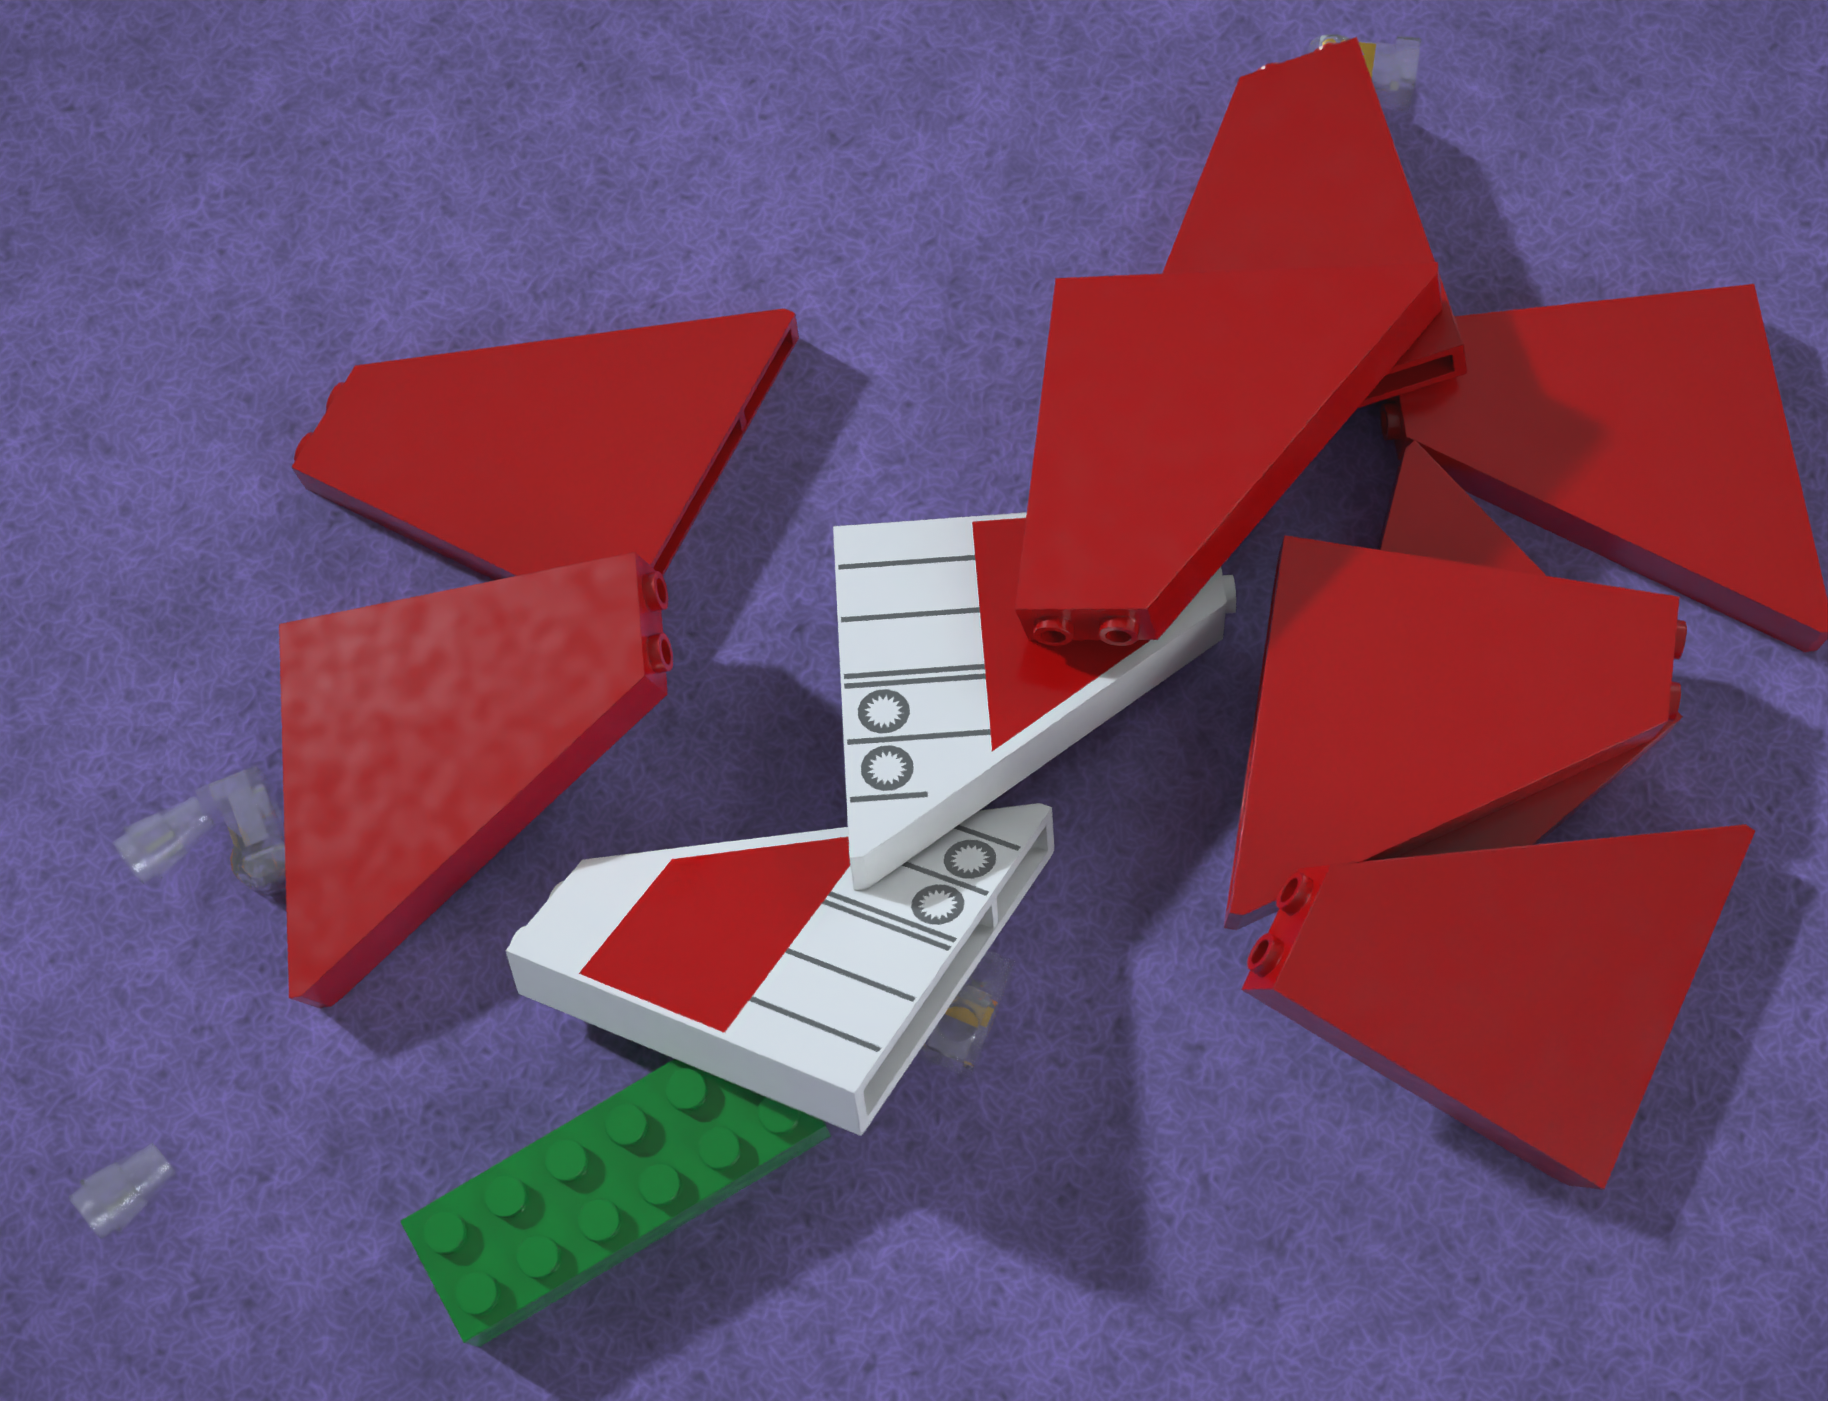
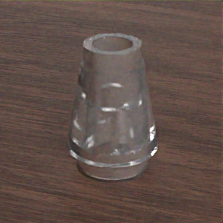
[112,796,216,884]
[68,1142,177,1239]

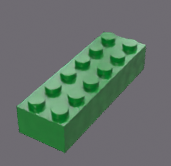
[400,1059,831,1348]

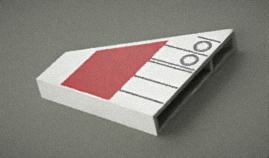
[833,512,1236,890]
[506,803,1054,1136]

